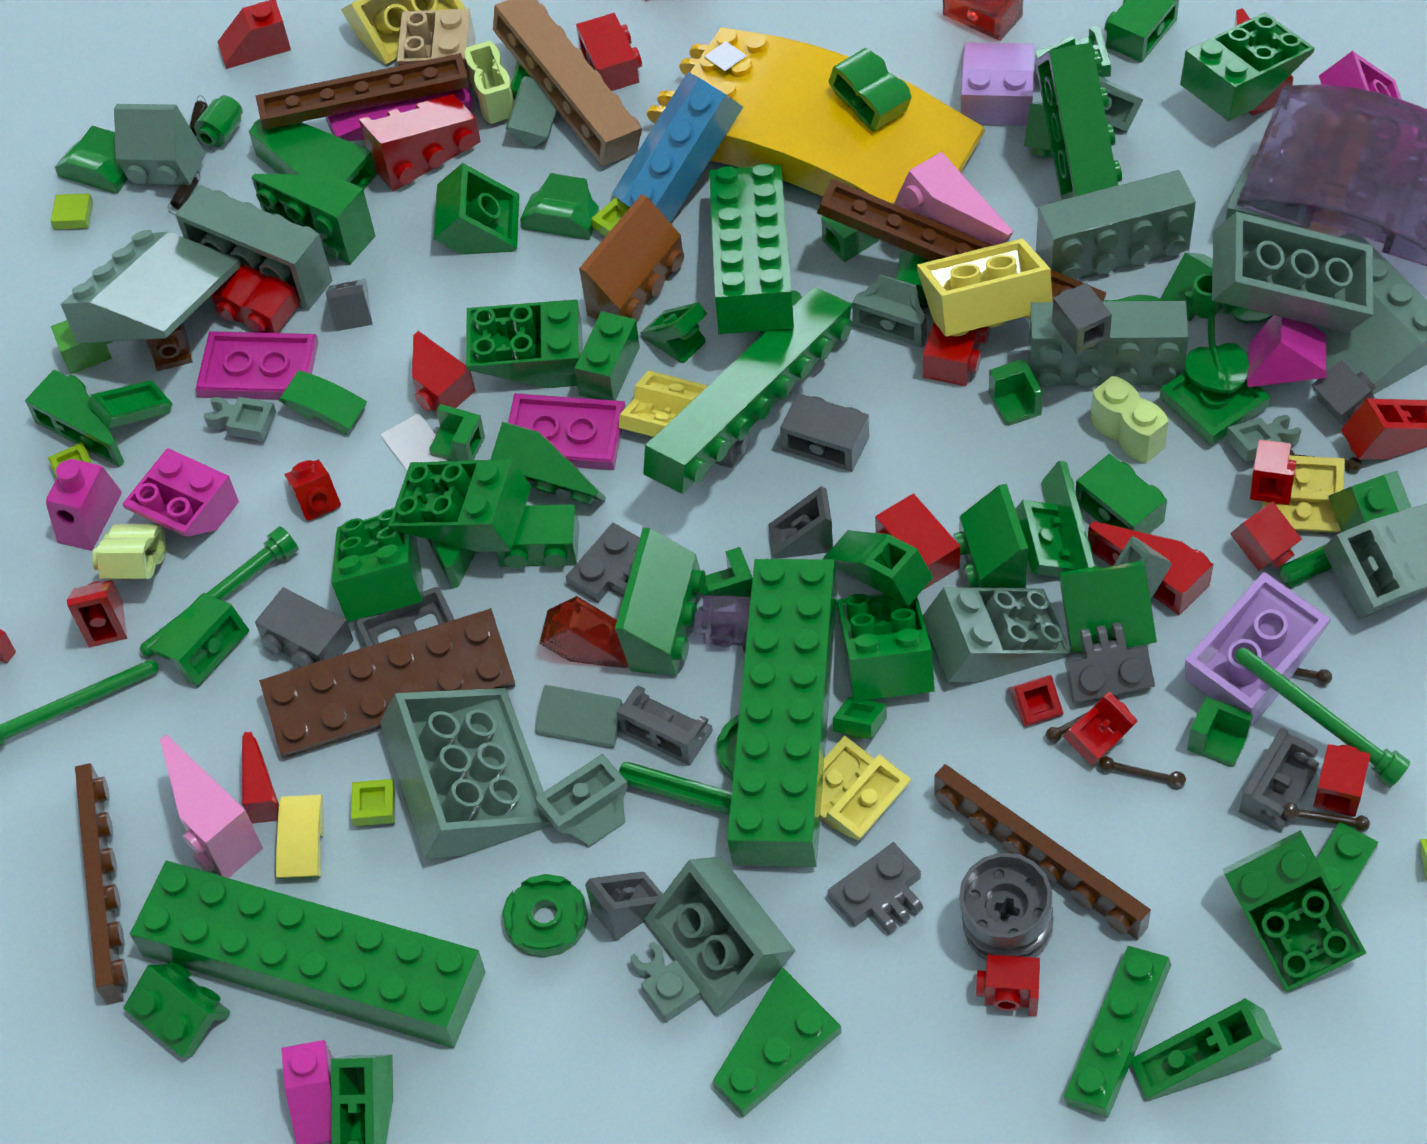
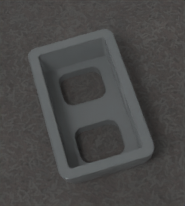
[357,587,455,647]

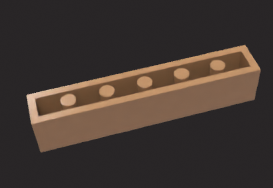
[492,0,642,167]

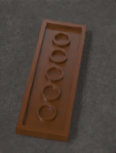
[259,608,516,759]

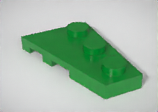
[713,967,842,1118]

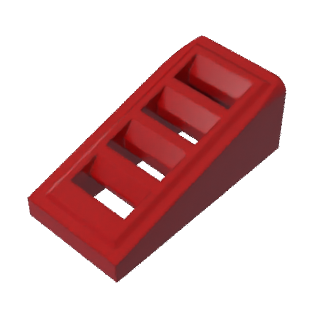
[242,731,279,824]

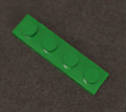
[1064,946,1172,1118]

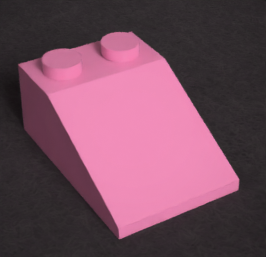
[894,151,1014,245]
[160,734,263,878]

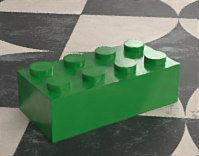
[1035,42,1122,200]

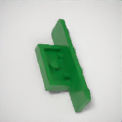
[1015,461,1095,577]

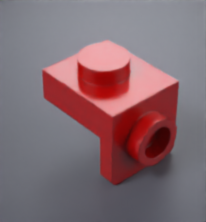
[284,459,341,520]
[1063,692,1137,766]

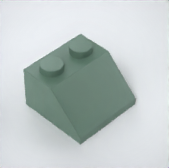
[114,104,206,185]

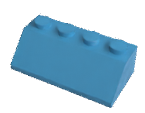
[612,72,743,223]

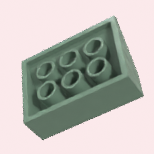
[1271,228,1427,395]
[60,230,242,343]
[380,688,552,859]

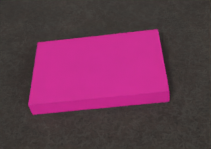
[195,331,319,400]
[508,393,626,470]

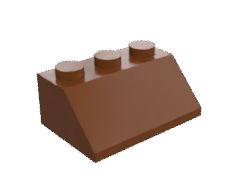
[579,194,684,320]

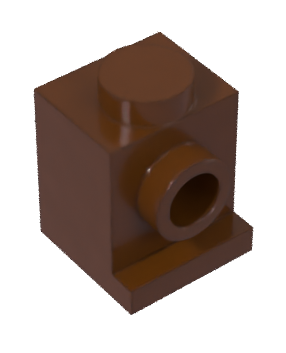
[145,323,193,372]

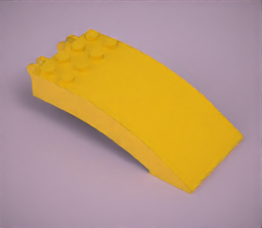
[646,27,985,204]

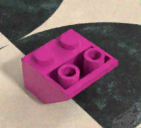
[122,448,239,537]

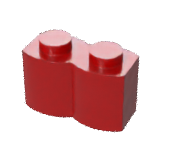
[211,264,300,333]

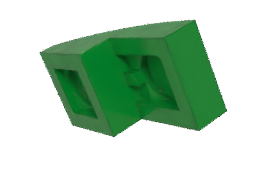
[279,370,367,435]

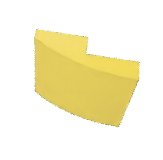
[619,370,708,437]
[1262,455,1345,533]
[820,735,912,841]

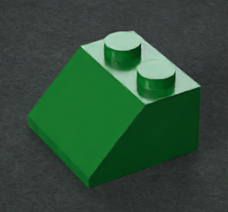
[433,163,519,254]
[953,483,1028,588]

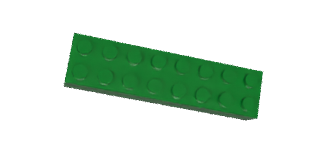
[727,559,838,867]
[130,860,486,1048]

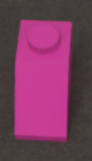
[281,1040,334,1144]

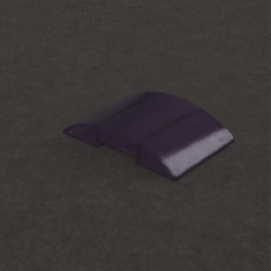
[1237,84,1427,267]

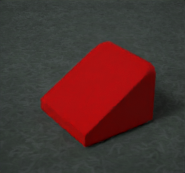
[1008,675,1064,726]

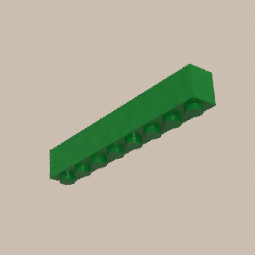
[643,286,853,494]

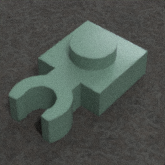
[203,397,276,441]
[1226,415,1301,462]
[630,942,702,1023]

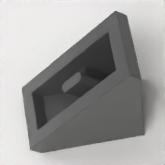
[326,278,373,331]
[768,486,833,559]
[585,871,663,941]

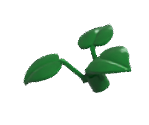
[1104,273,1273,393]

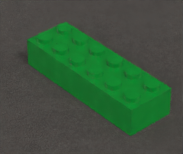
[709,164,794,334]

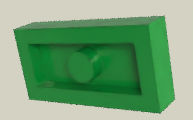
[1317,822,1379,906]

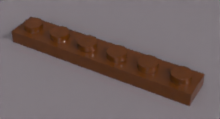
[255,53,469,130]
[75,763,129,1005]
[934,764,1151,940]

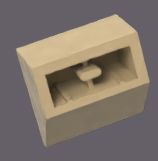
[397,9,476,88]

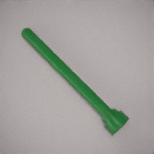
[140,526,299,657]
[1235,648,1410,788]
[0,660,159,746]

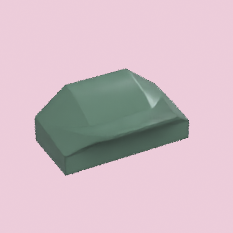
[852,274,927,348]
[535,754,628,846]

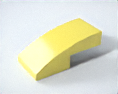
[276,795,324,879]

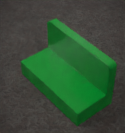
[151,593,250,687]

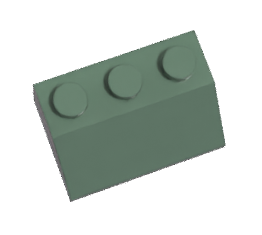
[644,857,796,1015]

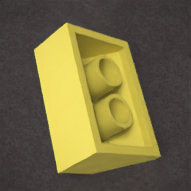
[341,0,466,65]
[917,238,1053,336]

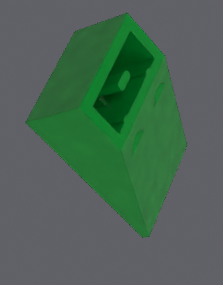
[1180,12,1315,122]
[251,174,376,265]
[466,299,583,388]
[388,459,531,552]
[331,508,424,623]
[837,593,935,702]
[1223,830,1367,992]

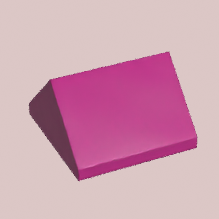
[1247,315,1327,387]

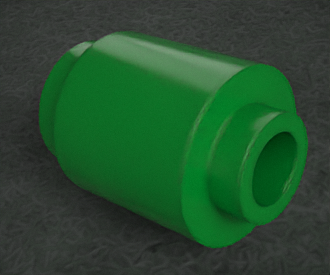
[194,95,243,147]

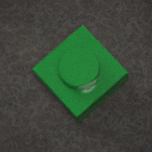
[833,697,887,739]

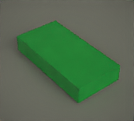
[88,380,173,429]

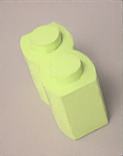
[465,41,514,124]
[1090,376,1169,463]
[92,524,167,579]

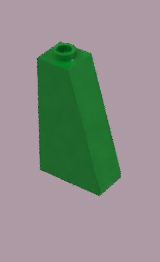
[249,119,377,190]

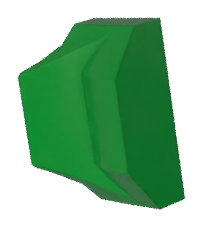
[55,125,128,194]
[520,173,600,240]

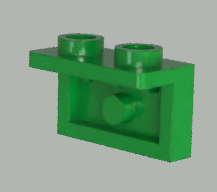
[123,962,230,1058]

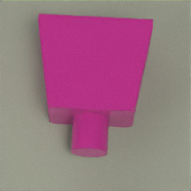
[46,459,122,551]

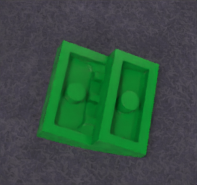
[1058,561,1157,653]

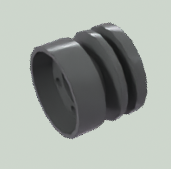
[959,853,1054,960]

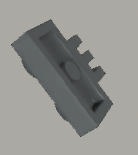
[565,522,640,603]
[1064,622,1155,703]
[828,842,923,934]

